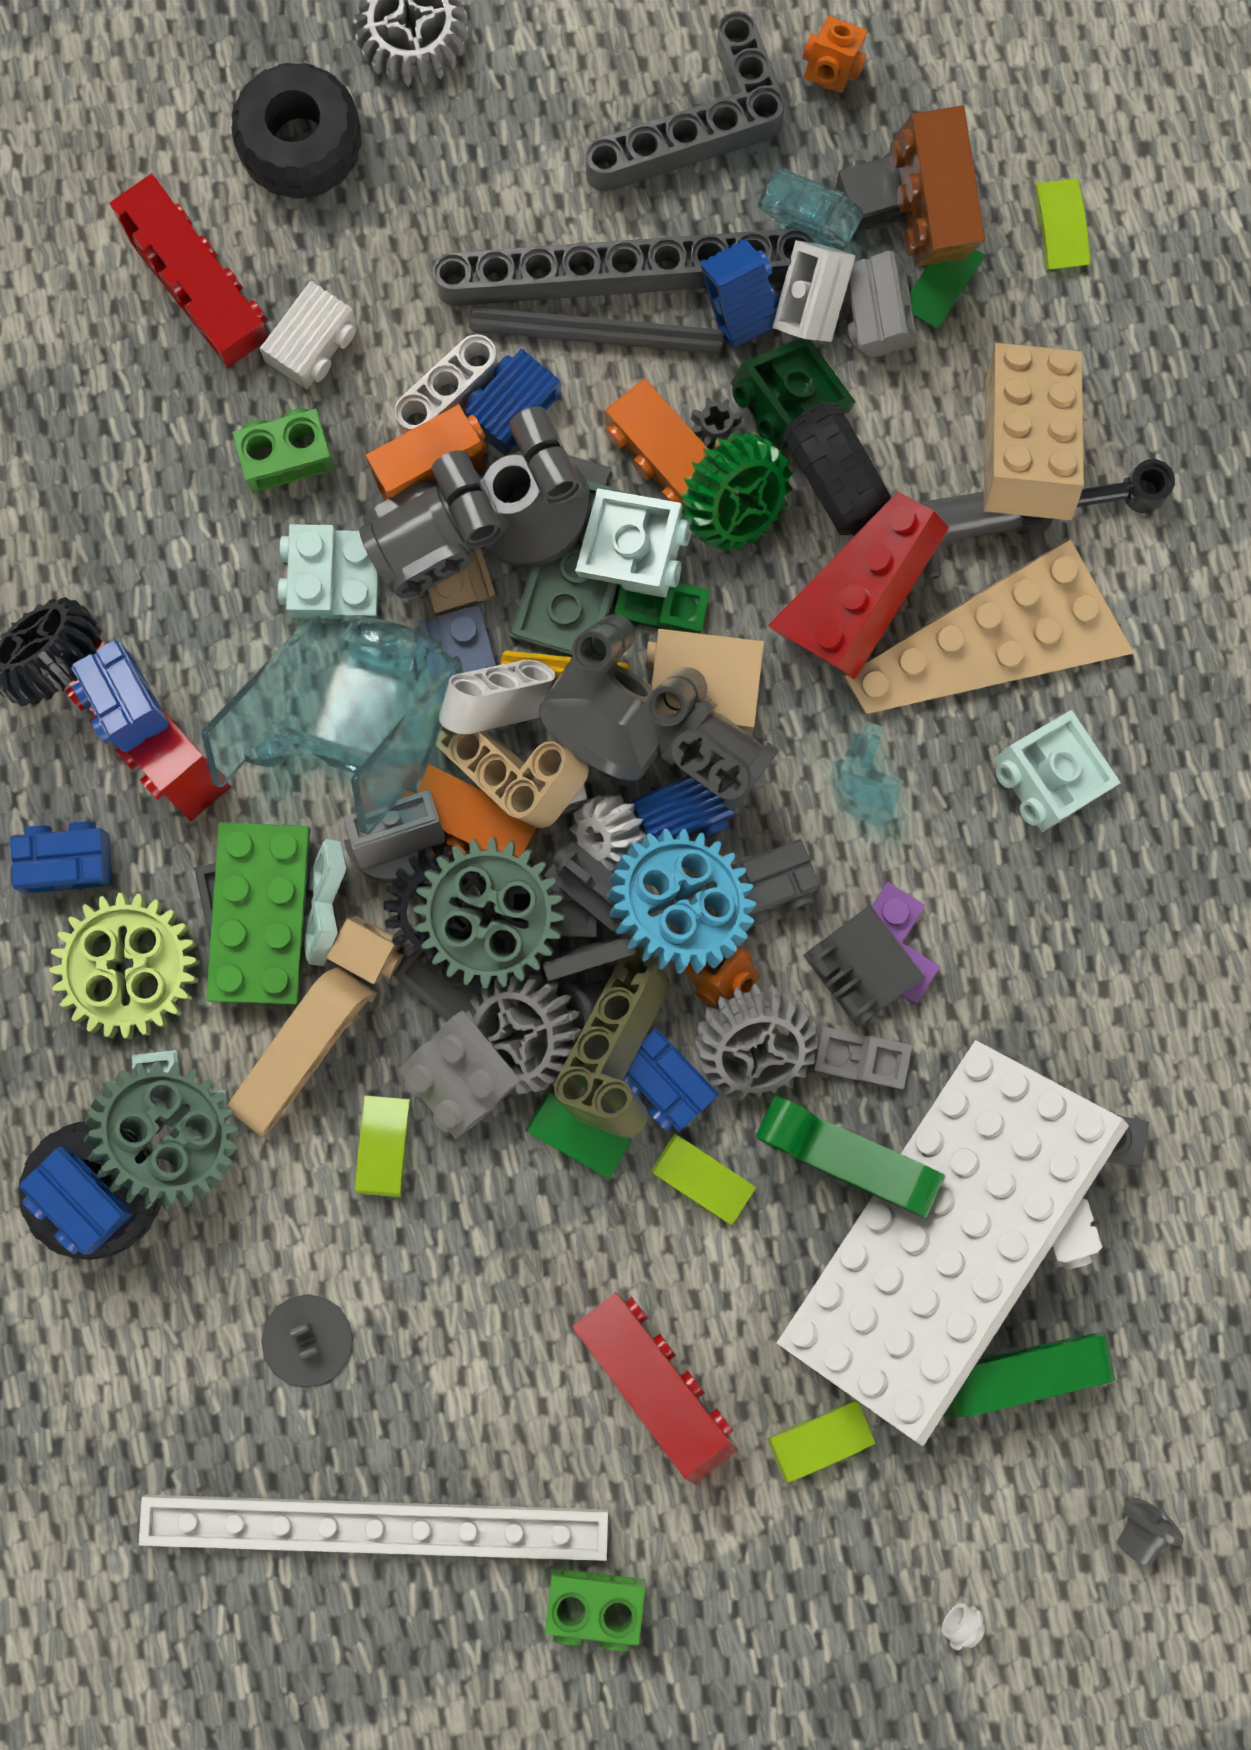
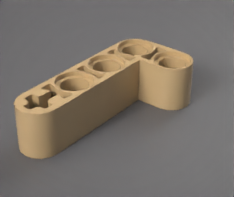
[422,702,589,828]
[226,966,377,1138]

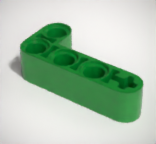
[755,1095,946,1219]
[943,1333,1115,1417]

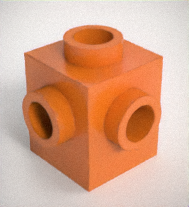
[802,15,868,94]
[684,946,761,1008]

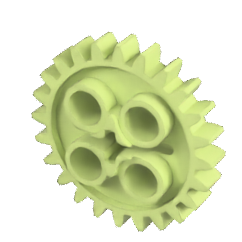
[49,893,200,1040]

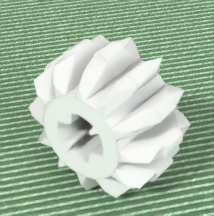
[569,795,646,871]

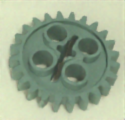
[413,837,565,988]
[84,1060,238,1210]

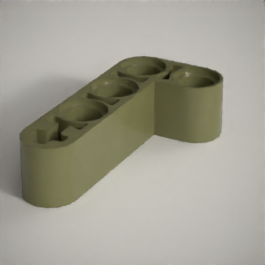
[554,948,670,1137]

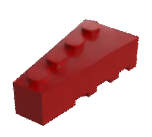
[768,492,949,680]
[64,641,231,821]

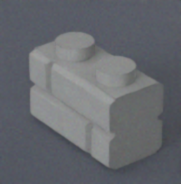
[844,251,918,358]

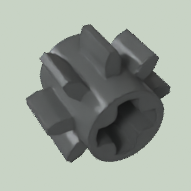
[691,398,742,449]

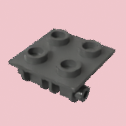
[803,905,925,1027]

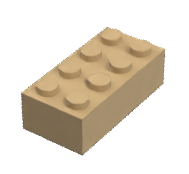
[983,343,1084,520]

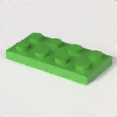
[206,822,311,1006]

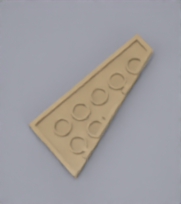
[842,539,1134,714]

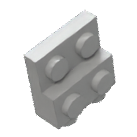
[398,1010,521,1140]

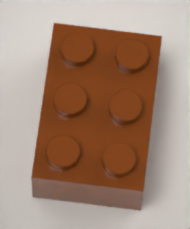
[890,105,985,267]

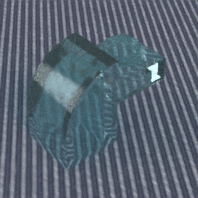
[830,722,904,829]

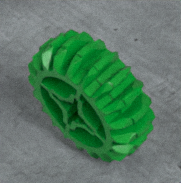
[679,432,793,552]

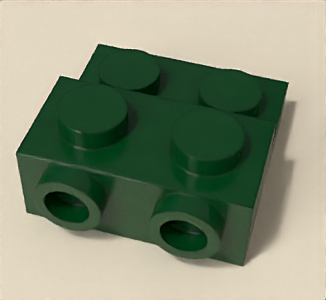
[731,338,856,450]

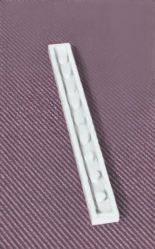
[139,1495,608,1561]

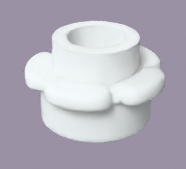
[942,1603,985,1650]

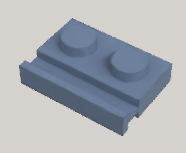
[418,605,496,702]

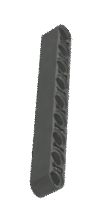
[433,228,815,306]

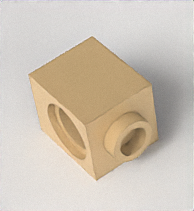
[326,916,403,984]

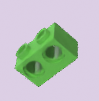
[232,408,335,493]
[545,1568,645,1651]

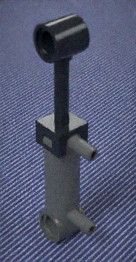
[919,459,1175,580]

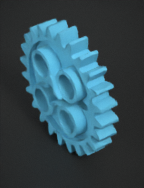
[607,829,756,974]

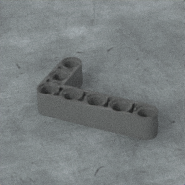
[585,11,785,192]

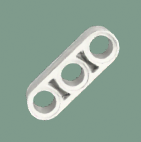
[394,334,498,435]
[439,660,555,734]

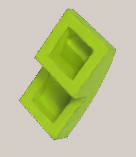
[1034,178,1091,270]
[355,1096,411,1197]
[650,1134,756,1226]
[767,1400,876,1483]

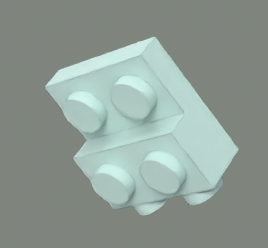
[575,488,692,598]
[278,524,379,619]
[993,710,1121,832]

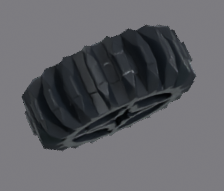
[0,597,102,707]
[383,846,503,970]

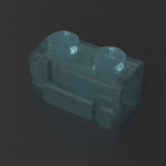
[758,167,864,250]

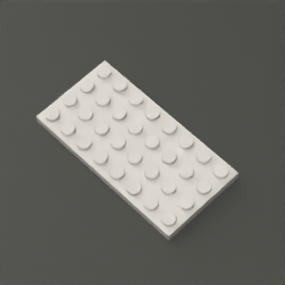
[777,1040,1129,1446]

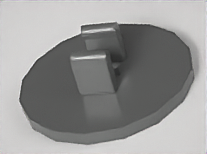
[261,1294,353,1388]

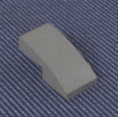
[808,1026,912,1090]

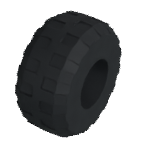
[231,63,362,199]
[783,402,891,536]
[18,1121,161,1260]

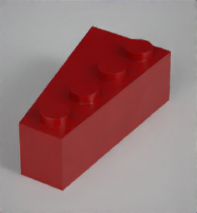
[109,173,268,368]
[572,1292,738,1485]

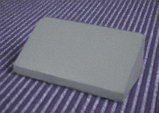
[344,789,446,869]

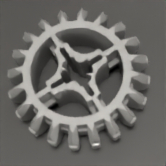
[354,0,469,87]
[466,971,582,1094]
[694,983,818,1102]

